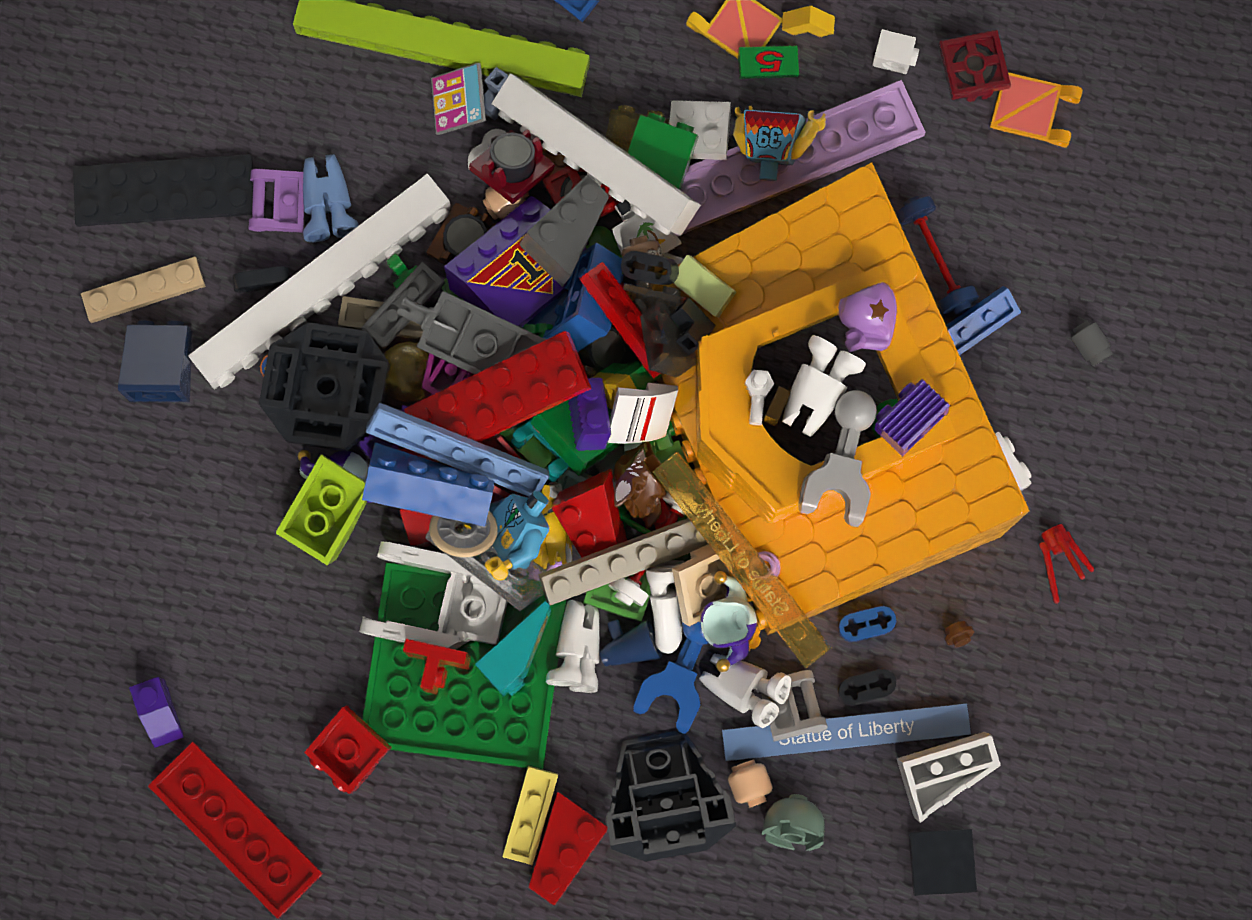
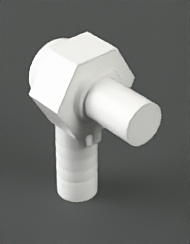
[745,370,774,425]

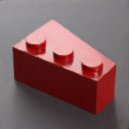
[551,469,627,558]

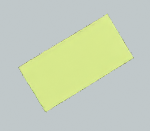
[674,255,737,317]

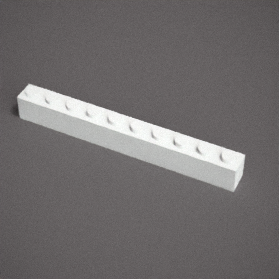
[188,173,451,389]

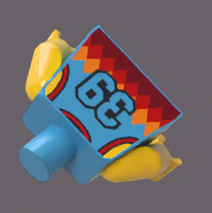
[733,106,826,181]

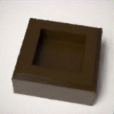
[764,386,790,426]

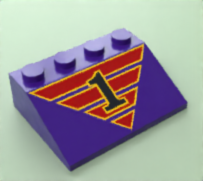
[444,196,587,328]

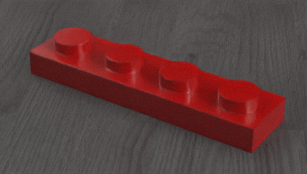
[579,262,676,379]

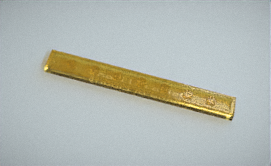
[653,452,832,668]

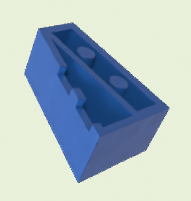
[543,242,624,352]

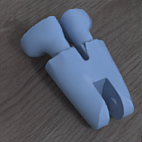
[303,154,359,243]

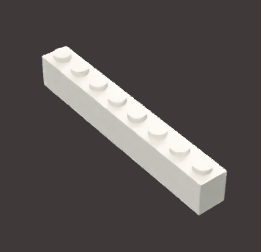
[491,73,701,235]

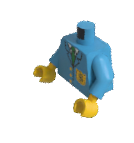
[463,491,549,581]

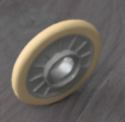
[429,511,498,557]

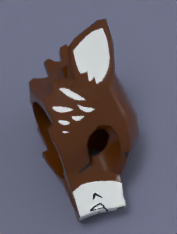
[613,441,670,529]

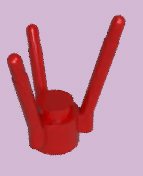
[1039,524,1094,604]

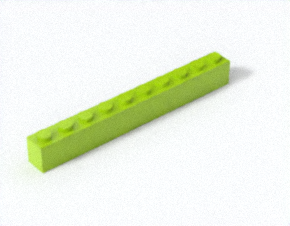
[293,0,590,97]

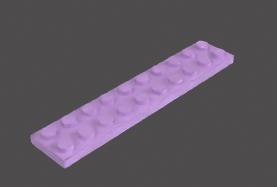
[674,80,926,236]

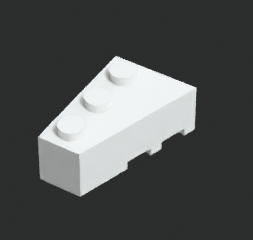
[896,732,1001,823]

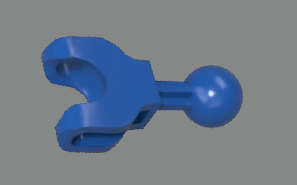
[634,621,709,734]

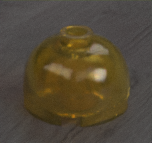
[384,341,430,403]

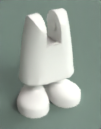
[782,335,866,437]
[646,560,684,653]
[546,600,599,693]
[699,654,791,728]

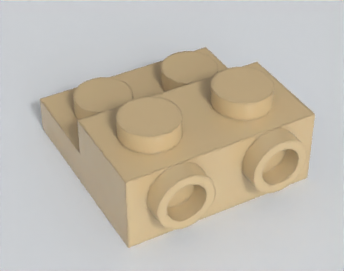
[672,541,736,626]

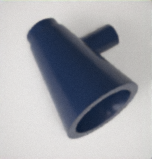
[599,619,662,667]

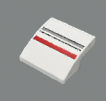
[608,383,678,443]

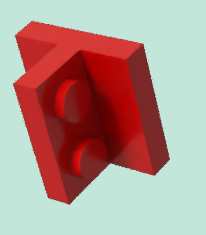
[403,639,471,694]

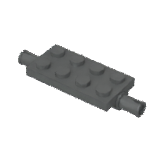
[397,291,546,374]

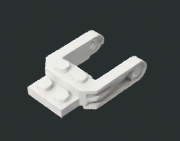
[359,541,511,650]

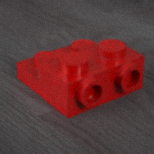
[304,705,392,794]

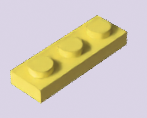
[503,766,558,865]

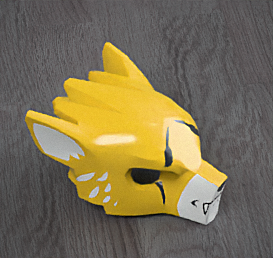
[534,482,573,570]

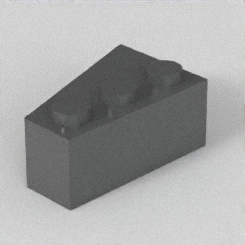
[519,175,609,287]

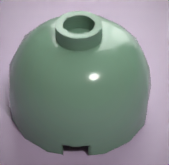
[762,794,825,851]

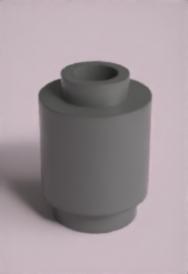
[1071,320,1113,367]

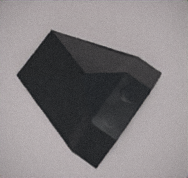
[606,730,736,862]

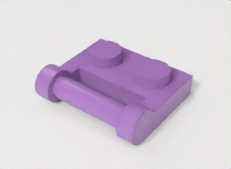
[248,169,304,233]

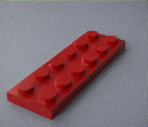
[404,331,592,462]
[148,742,324,919]

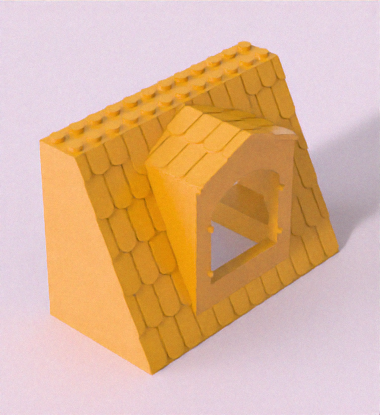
[626,162,1030,635]

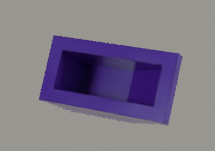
[129,677,184,748]

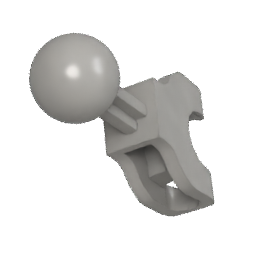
[798,390,877,527]

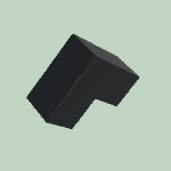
[670,298,716,355]

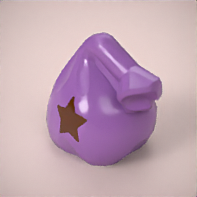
[838,282,897,353]

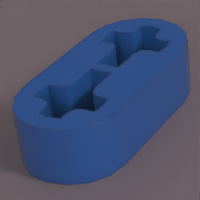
[838,606,896,642]

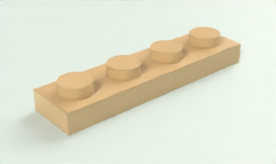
[81,257,206,323]

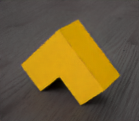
[782,6,835,37]

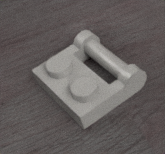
[761,670,828,742]

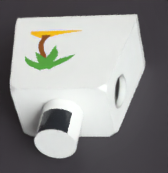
[612,200,682,255]

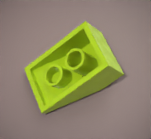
[276,455,367,565]

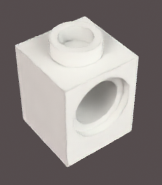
[872,29,919,74]

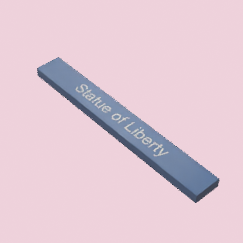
[722,704,971,761]

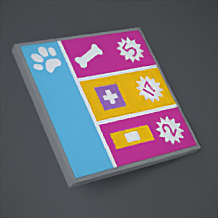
[431,63,486,135]

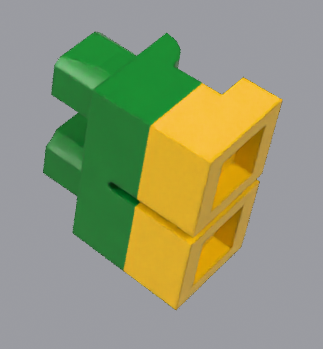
[592,360,662,409]

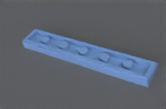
[366,403,549,497]

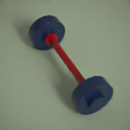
[896,196,979,315]

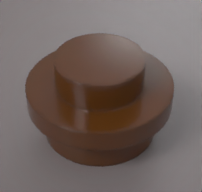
[944,621,975,647]

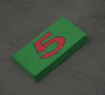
[738,46,799,79]

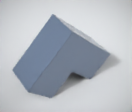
[484,67,508,120]

